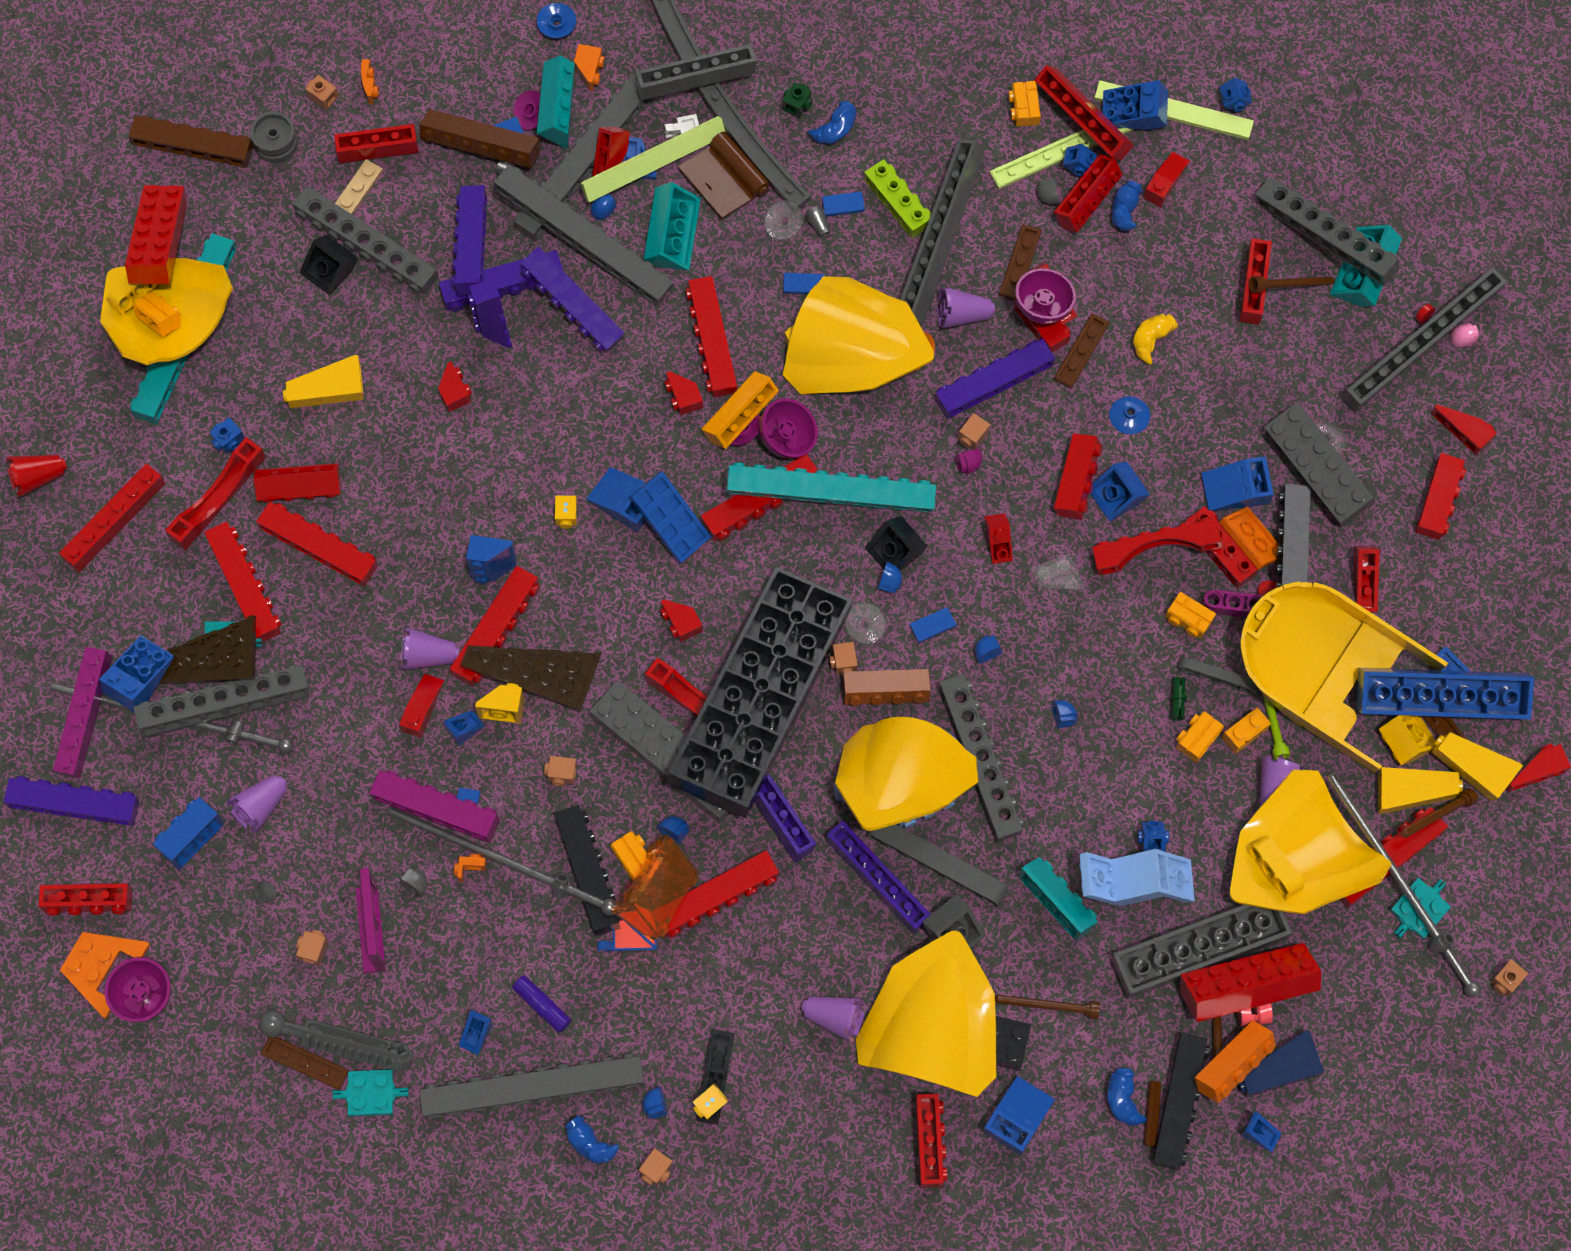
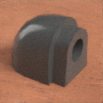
[1036,178,1059,205]
[399,867,428,898]

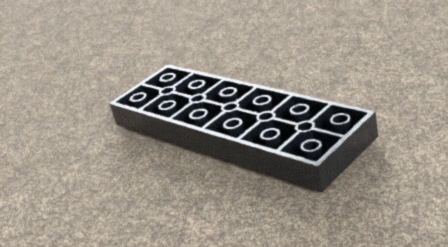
[667,567,853,818]

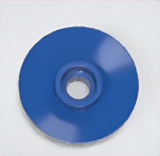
[537,3,576,39]
[1109,396,1150,434]

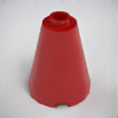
[6,455,67,497]

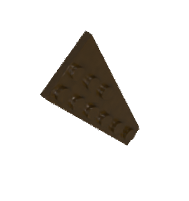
[159,615,256,684]
[460,645,602,712]

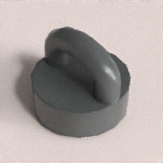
[254,881,277,903]

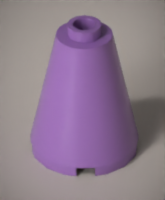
[937,287,995,328]
[401,627,459,670]
[1260,756,1305,807]
[227,775,287,833]
[802,996,865,1042]

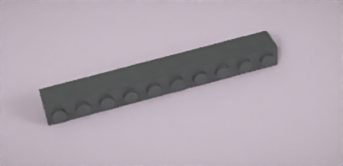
[514,75,651,242]
[900,139,985,327]
[493,164,673,306]
[1341,267,1507,413]
[419,1054,644,1119]

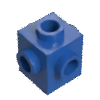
[1219,78,1252,112]
[1063,144,1097,176]
[210,417,245,454]
[1137,820,1169,852]

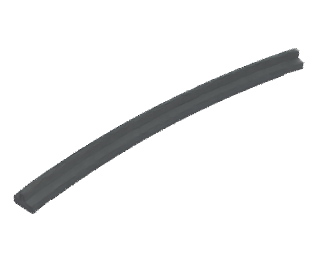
[652,0,811,211]

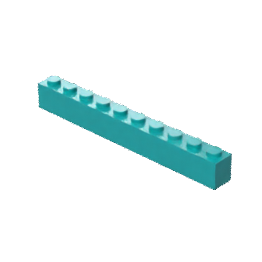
[130,233,237,424]
[725,463,936,512]

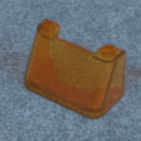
[611,834,699,941]

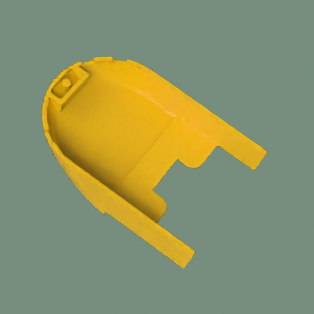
[1241,582,1448,773]

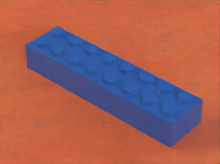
[1356,667,1534,720]

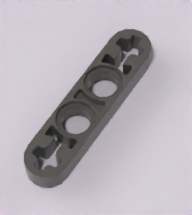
[1178,658,1259,695]

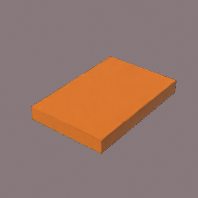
[1220,506,1280,570]

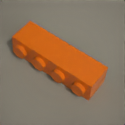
[1195,1020,1276,1104]

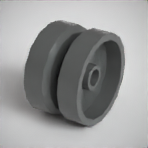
[250,111,298,164]

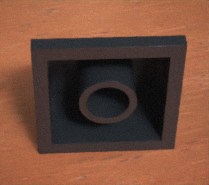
[299,235,358,295]
[865,516,928,571]

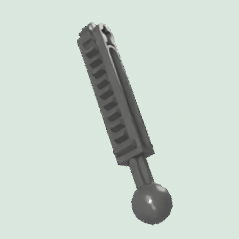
[258,1010,413,1071]

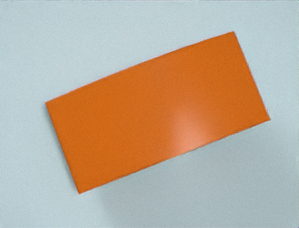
[361,59,379,104]

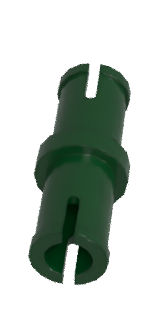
[1170,676,1187,721]

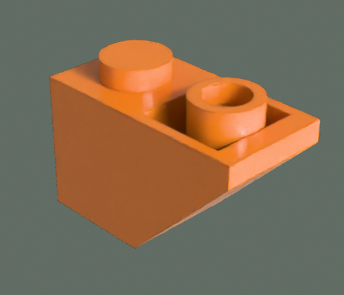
[574,44,605,91]

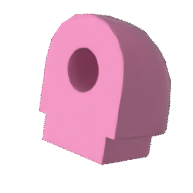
[1450,323,1479,347]

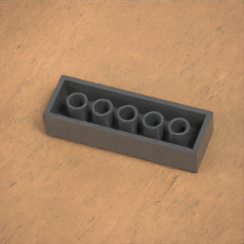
[1264,402,1375,527]

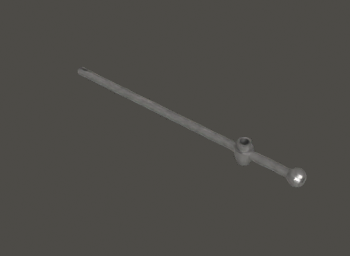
[49,682,294,754]
[1328,773,1482,998]
[387,807,617,916]

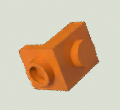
[454,854,487,882]

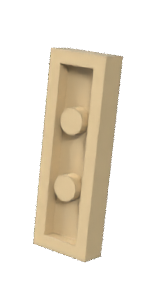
[335,159,383,215]

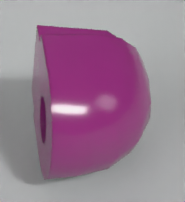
[954,449,982,474]

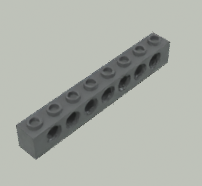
[1255,177,1399,287]
[293,186,439,295]
[133,665,310,738]
[939,674,1024,843]

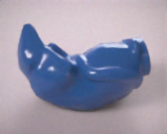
[808,101,856,145]
[1111,180,1143,231]
[1108,1068,1147,1126]
[564,1115,619,1164]

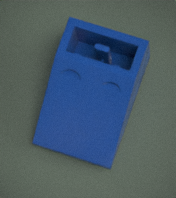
[1103,80,1168,130]
[1201,456,1274,512]
[586,467,646,533]
[99,635,174,713]
[983,1076,1055,1156]

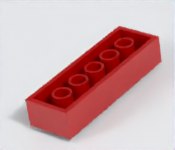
[125,185,187,284]
[1180,943,1321,1022]

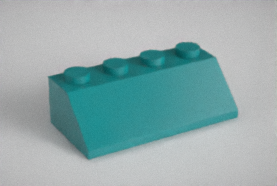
[537,55,575,148]
[643,182,701,271]
[1330,225,1402,307]
[1019,857,1098,942]

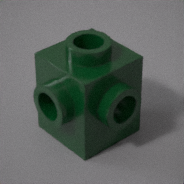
[782,82,813,119]

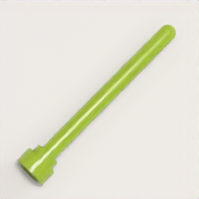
[1263,695,1290,760]

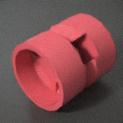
[1237,1003,1273,1027]

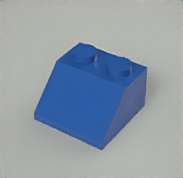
[1091,462,1150,522]

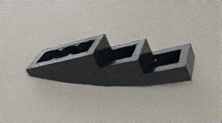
[697,1030,735,1125]

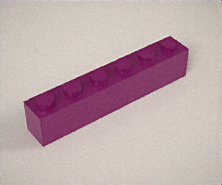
[53,647,112,779]
[369,770,500,843]

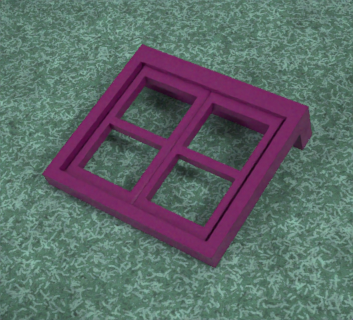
[356,868,386,974]

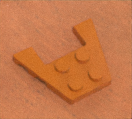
[60,932,151,1019]

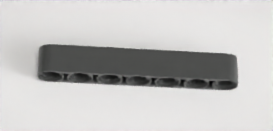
[867,824,1008,907]

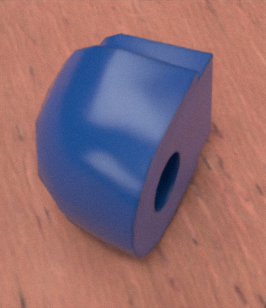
[590,193,617,220]
[878,562,902,593]
[975,635,1003,664]
[1051,700,1078,729]
[657,816,690,844]
[643,1086,668,1119]

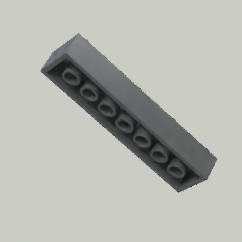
[589,680,730,824]
[1111,905,1292,999]

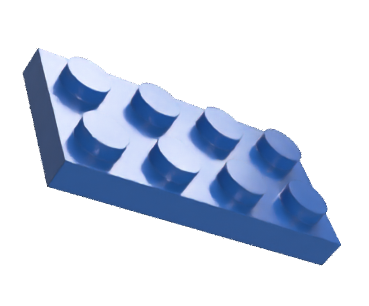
[629,471,711,563]

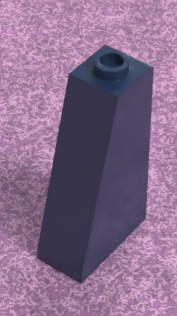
[1238,1030,1324,1098]

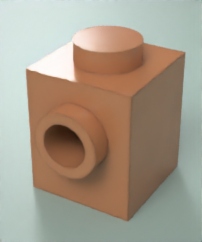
[305,75,339,110]
[958,413,990,450]
[830,642,858,676]
[544,756,577,787]
[296,930,328,966]
[1491,959,1528,997]
[639,1148,673,1186]

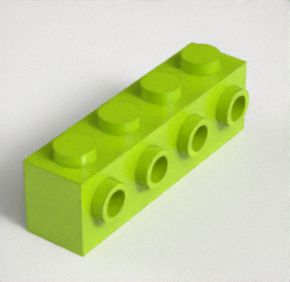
[864,159,931,238]

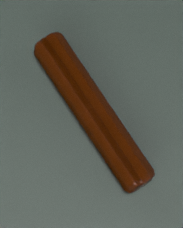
[1144,1081,1161,1147]

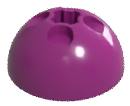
[1015,268,1076,324]
[759,398,818,459]
[104,957,171,1023]

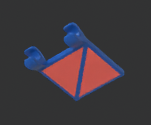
[598,907,657,952]

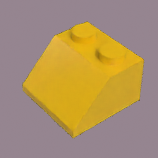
[475,683,525,724]
[1379,715,1435,765]

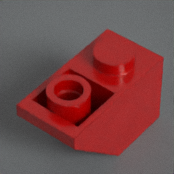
[438,361,472,412]
[664,371,703,415]
[984,513,1013,564]
[659,599,703,642]

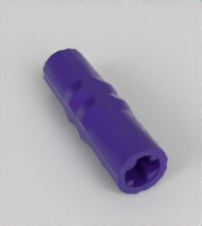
[512,975,572,1033]

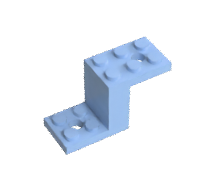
[1079,849,1195,906]

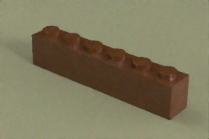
[419,109,541,168]
[128,116,254,168]

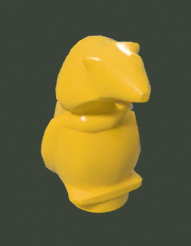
[1133,314,1178,365]

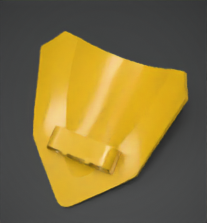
[100,258,233,365]
[783,276,934,394]
[835,717,978,831]
[1230,770,1392,914]
[856,931,996,1097]

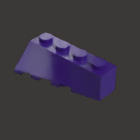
[467,278,512,348]

